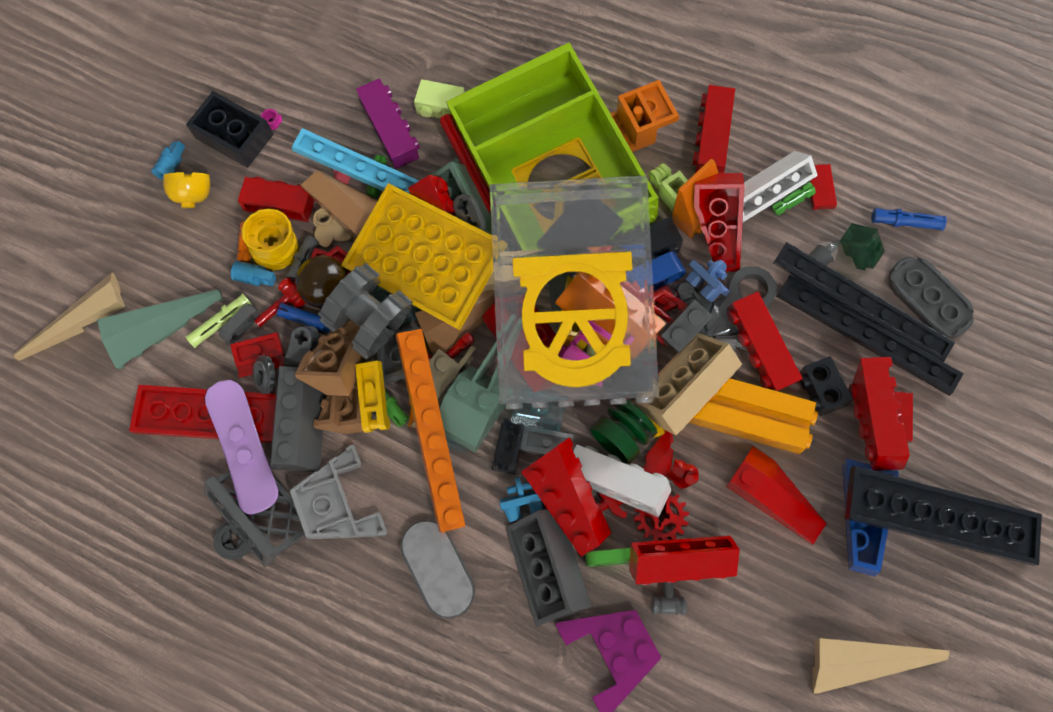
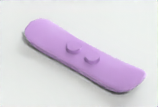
[205,380,278,515]

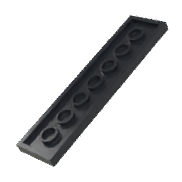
[844,466,1042,566]

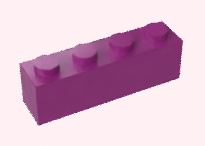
[356,78,420,170]

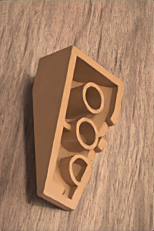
[301,170,377,240]
[295,320,362,396]

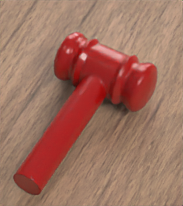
[254,278,306,327]

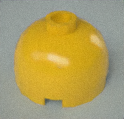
[163,172,211,208]

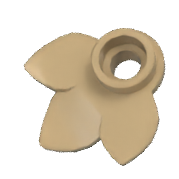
[313,208,352,248]

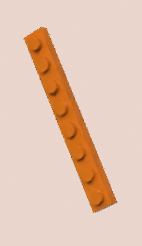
[396,329,465,533]

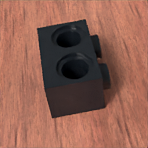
[799,356,853,417]

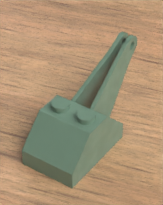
[440,314,523,453]

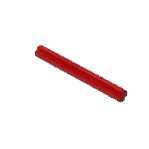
[440,114,498,214]

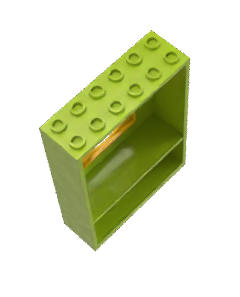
[446,42,659,258]

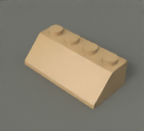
[632,333,742,435]

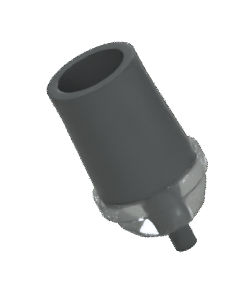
[808,240,841,265]

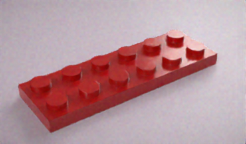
[129,385,275,443]

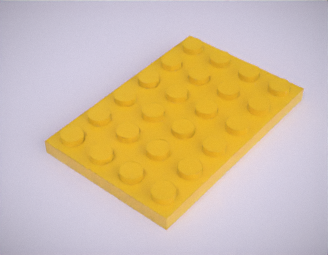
[341,183,508,331]

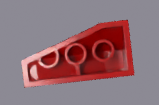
[694,173,745,272]
[726,446,827,545]

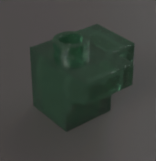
[840,223,885,271]

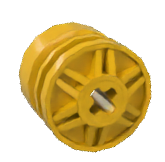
[242,209,299,271]

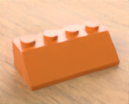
[555,272,666,360]

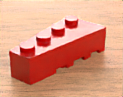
[848,357,910,471]
[521,437,612,557]

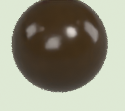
[295,255,347,309]

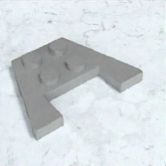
[290,444,387,540]

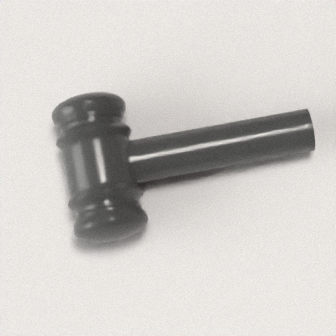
[650,582,687,615]

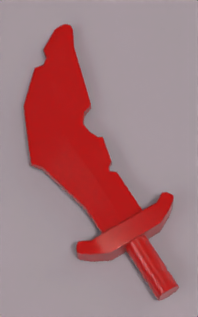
[598,430,674,519]

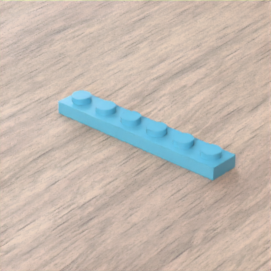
[292,128,419,194]

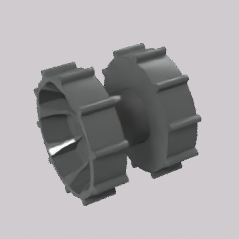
[318,263,413,360]

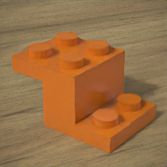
[610,80,679,152]

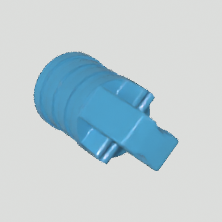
[151,141,185,180]
[231,260,276,287]

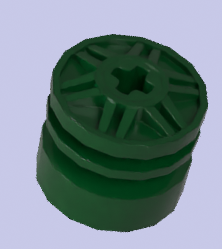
[590,398,657,465]

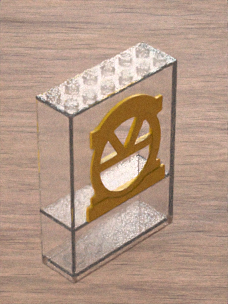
[490,176,659,409]

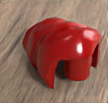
[667,458,699,489]

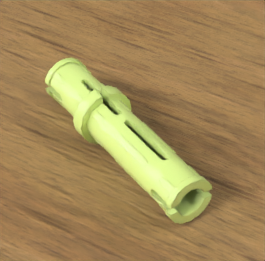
[185,293,252,348]

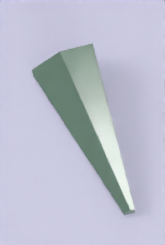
[97,289,223,370]

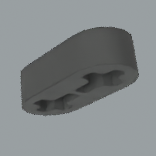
[453,194,487,231]
[219,304,260,345]

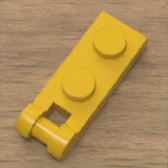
[355,361,390,433]

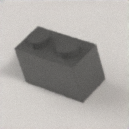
[659,299,713,352]

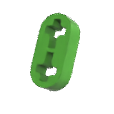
[585,548,630,567]

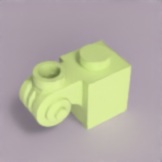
[648,163,688,212]

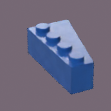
[842,459,899,577]

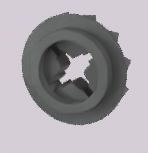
[253,355,276,394]
[213,521,250,560]

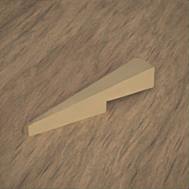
[14,272,125,361]
[812,638,949,694]

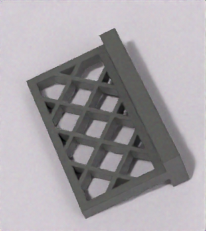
[204,470,305,567]

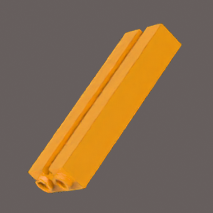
[688,378,818,455]

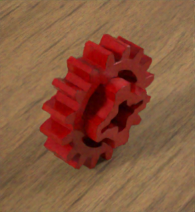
[633,494,689,541]

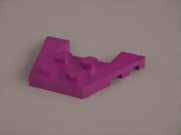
[555,610,661,712]

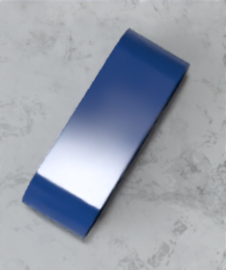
[626,251,686,294]

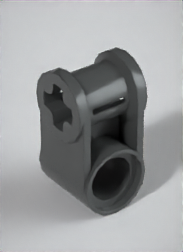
[284,325,320,368]

